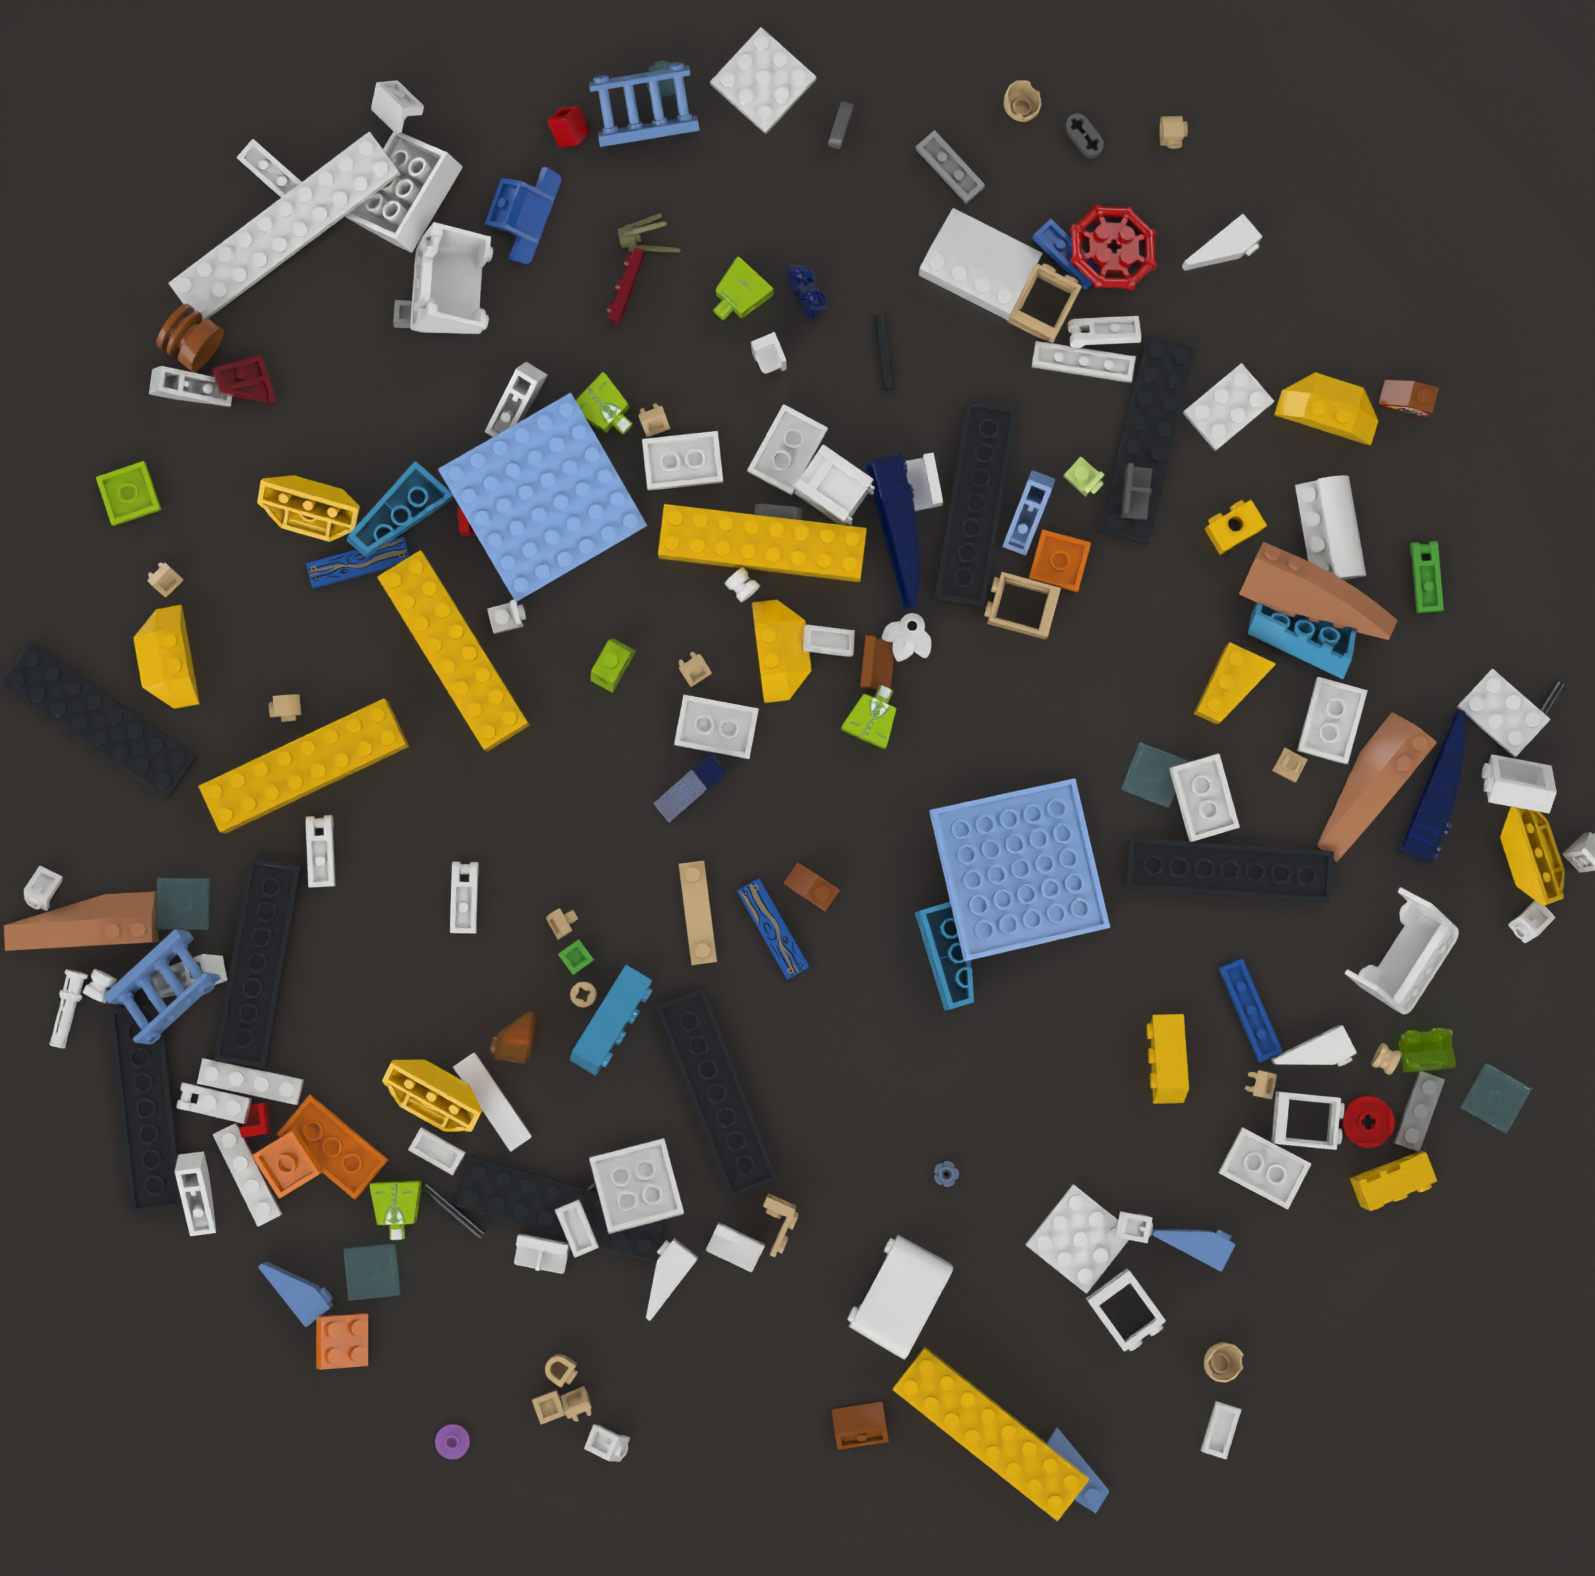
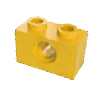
[1205,500,1267,555]

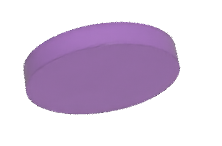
[435,1424,470,1459]

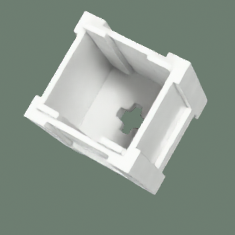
[794,445,875,526]

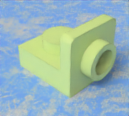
[1063,457,1105,497]

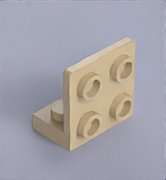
[763,1193,799,1257]

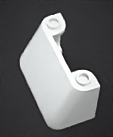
[410,222,493,334]
[847,1235,953,1360]

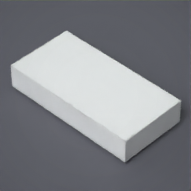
[803,625,855,657]
[408,1127,466,1175]
[555,1200,599,1257]
[1201,1401,1241,1459]

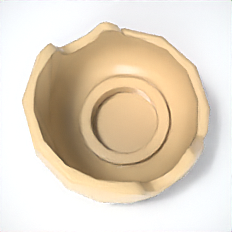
[1003,80,1042,122]
[1204,1342,1243,1383]

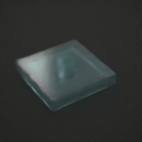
[1121,742,1187,808]
[156,878,210,930]
[1460,1063,1532,1134]
[343,1243,401,1301]

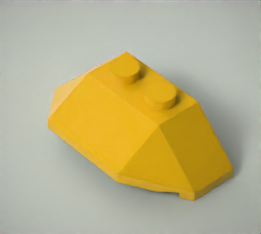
[1274,372,1378,446]
[257,475,360,542]
[752,600,812,703]
[134,605,200,709]
[1500,807,1565,906]
[382,1060,482,1132]

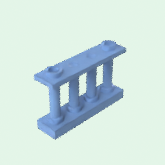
[589,63,700,147]
[104,929,221,1044]

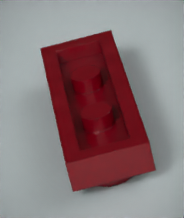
[606,247,645,327]

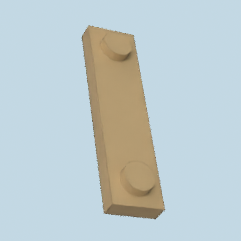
[679,861,717,965]

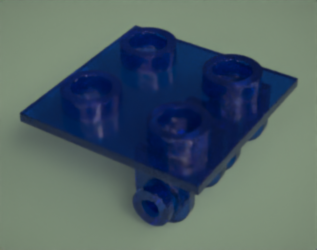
[786,264,828,318]

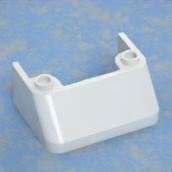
[1345,887,1459,1014]

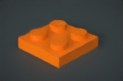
[1029,529,1091,592]
[252,1128,323,1199]
[316,1313,368,1370]

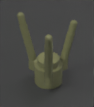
[618,213,681,253]

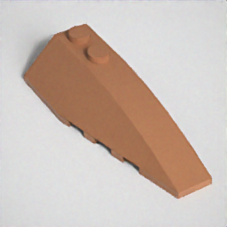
[1239,542,1398,640]
[1316,712,1437,862]
[4,891,159,951]

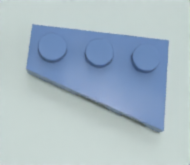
[1047,1426,1109,1513]

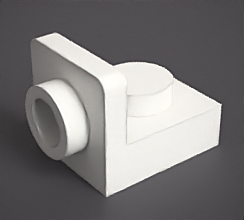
[487,600,526,634]
[24,866,63,911]
[1508,900,1555,943]
[1115,1211,1153,1243]
[584,1424,630,1462]

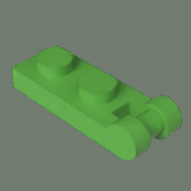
[1410,541,1444,613]

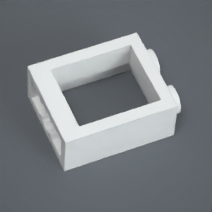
[1482,755,1557,813]
[1271,1091,1344,1150]
[1085,1268,1166,1352]

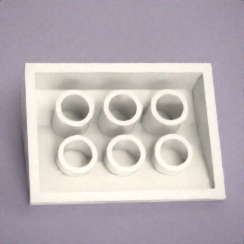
[345,131,463,253]
[919,208,1043,320]

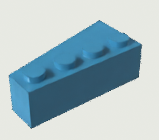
[347,461,453,558]
[1248,602,1356,679]
[915,902,974,1011]
[570,965,653,1076]

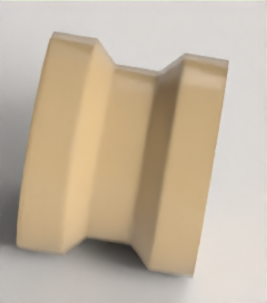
[570,982,597,1007]
[1371,1043,1401,1075]

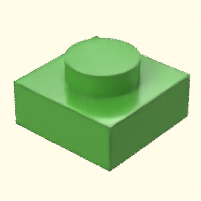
[558,939,594,975]

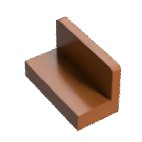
[860,635,894,690]
[832,1402,889,1450]

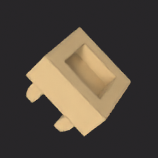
[638,403,670,437]
[147,563,183,598]
[679,652,712,687]
[1272,748,1308,783]
[546,908,578,939]
[1245,1070,1277,1099]
[561,1386,592,1422]
[532,1390,566,1424]

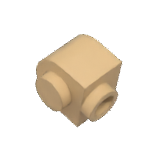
[1160,116,1188,149]
[269,694,301,722]
[545,1354,578,1387]

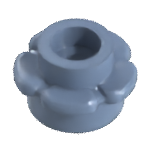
[934,1161,959,1187]

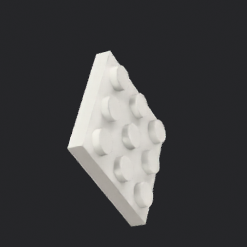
[710,27,816,134]
[589,1138,684,1234]
[1025,1184,1128,1294]

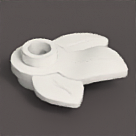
[882,613,931,662]

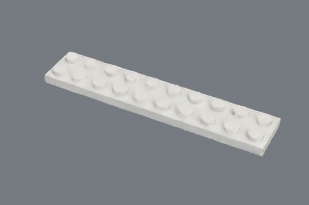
[169,132,401,321]

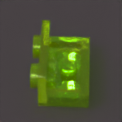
[1398,1028,1456,1073]

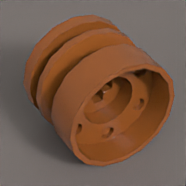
[156,303,224,372]

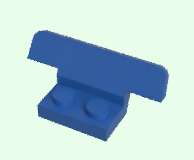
[484,167,561,264]

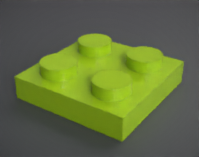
[96,461,162,526]

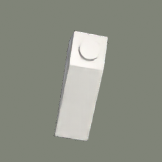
[1182,214,1262,271]
[485,362,547,437]
[149,366,232,407]
[1562,832,1595,873]
[148,954,227,1000]
[1270,1025,1357,1067]
[175,1151,216,1236]
[646,1238,698,1321]

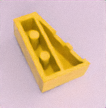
[1194,642,1276,725]
[1146,1014,1189,1104]
[1350,1151,1437,1211]

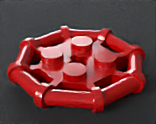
[1069,204,1158,291]

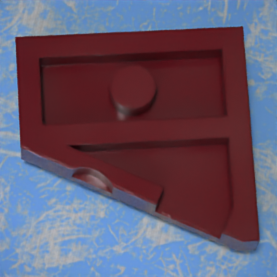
[211,355,277,404]

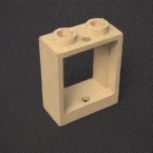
[1008,264,1082,343]
[984,572,1061,640]

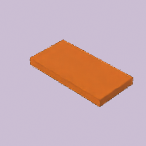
[277,1094,389,1200]

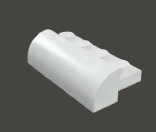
[1295,475,1366,580]

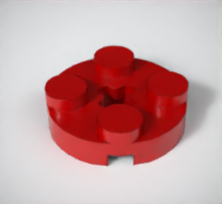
[1341,1096,1395,1148]

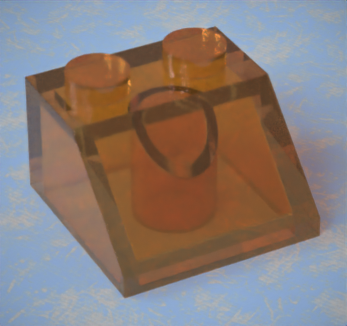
[491,1011,538,1064]

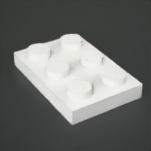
[1183,363,1274,451]
[747,404,828,496]
[642,431,723,491]
[1457,669,1551,758]
[1297,677,1368,764]
[674,695,759,759]
[1169,754,1240,842]
[1218,1127,1311,1209]

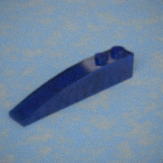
[865,453,920,611]
[1399,710,1466,864]

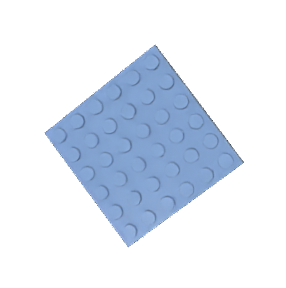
[438,393,647,602]
[929,779,1110,961]

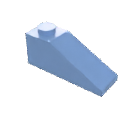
[1002,470,1055,556]
[1152,1229,1236,1272]
[258,1261,334,1327]

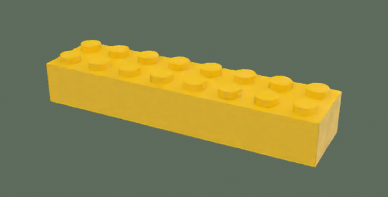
[658,504,867,582]
[377,550,530,752]
[198,698,409,834]
[893,1347,1089,1521]

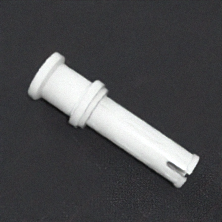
[49,969,88,1048]

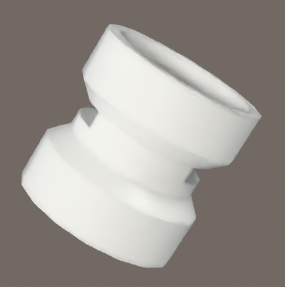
[725,567,760,603]
[83,969,117,1003]

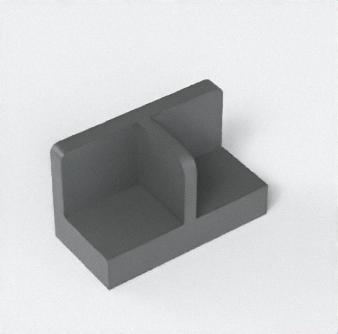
[1121,463,1152,520]

